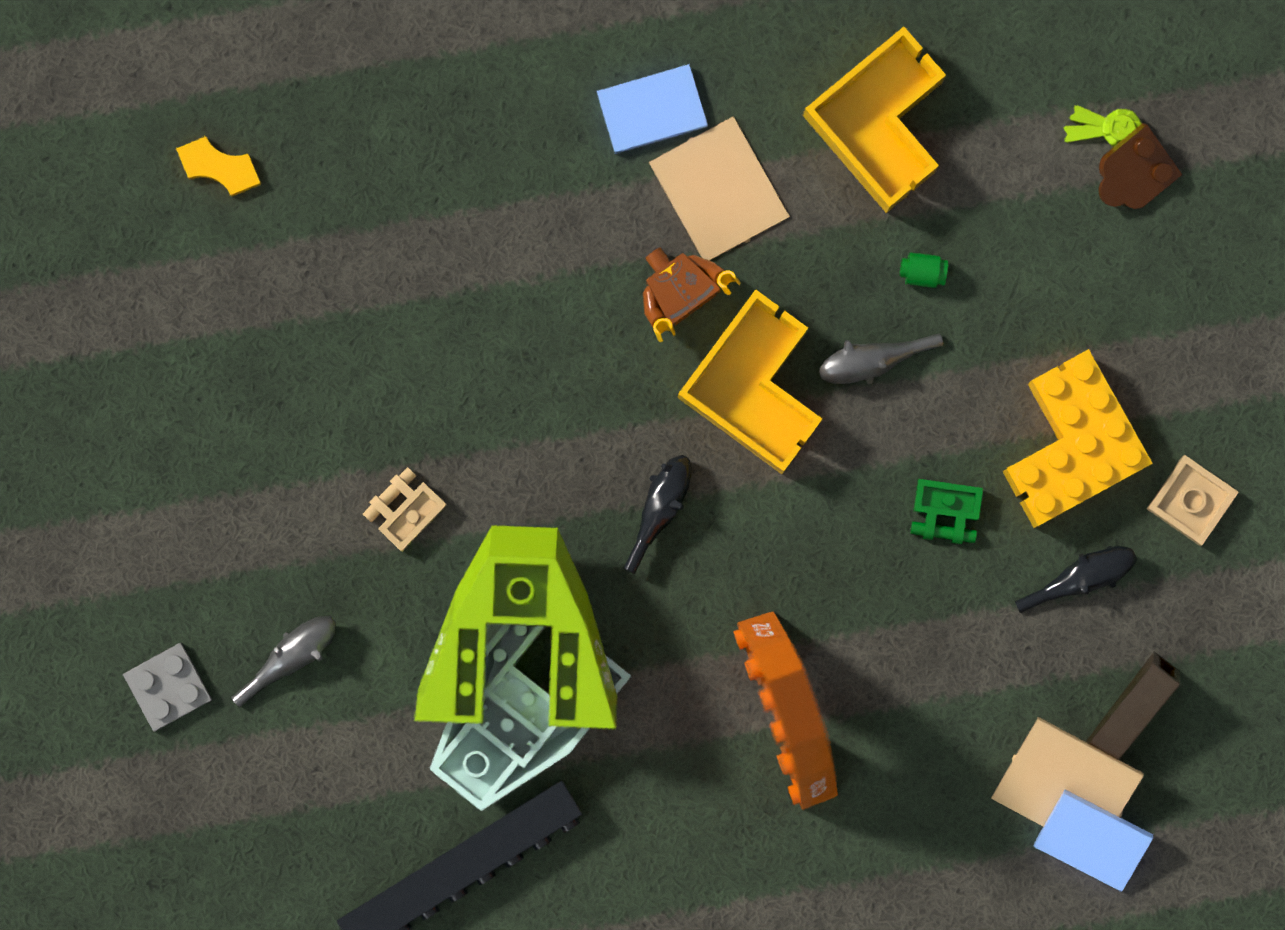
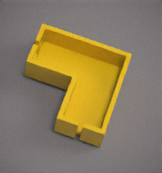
[803,27,946,213]
[678,290,822,474]
[1002,349,1153,528]

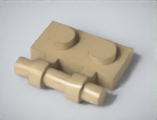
[363,467,447,552]

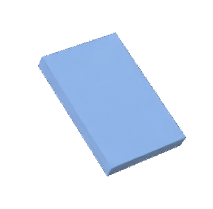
[597,64,708,154]
[1034,790,1153,892]

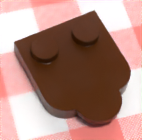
[1099,123,1182,209]

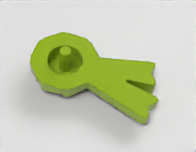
[1064,105,1142,147]

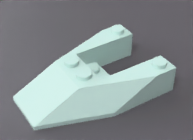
[430,625,631,811]

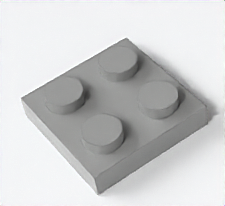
[123,643,212,732]

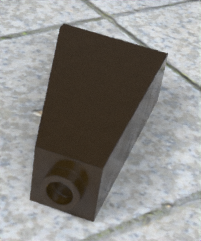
[1086,651,1180,760]

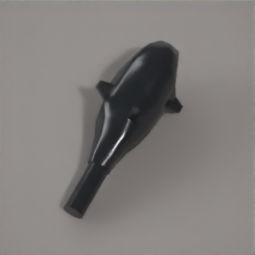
[623,455,692,574]
[1015,546,1137,613]

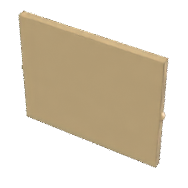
[649,117,789,261]
[991,717,1144,826]

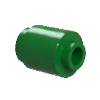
[900,252,948,288]

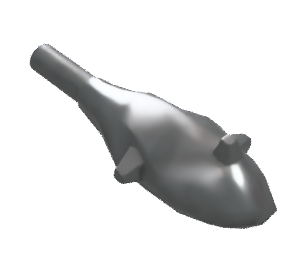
[819,334,943,384]
[231,616,336,707]

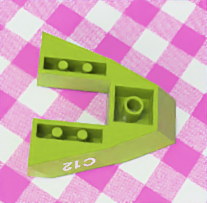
[414,525,617,729]

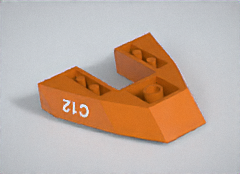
[733,612,838,810]

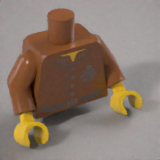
[643,247,741,342]

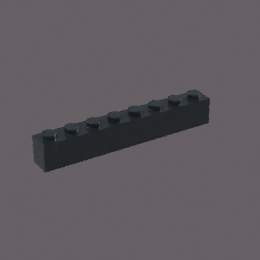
[336,781,583,930]

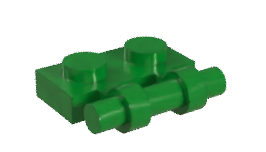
[910,479,983,545]

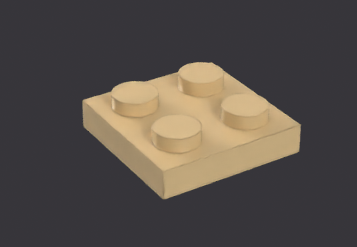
[1147,455,1239,546]

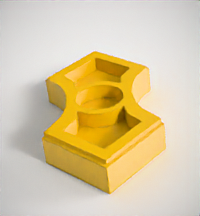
[176,137,261,197]

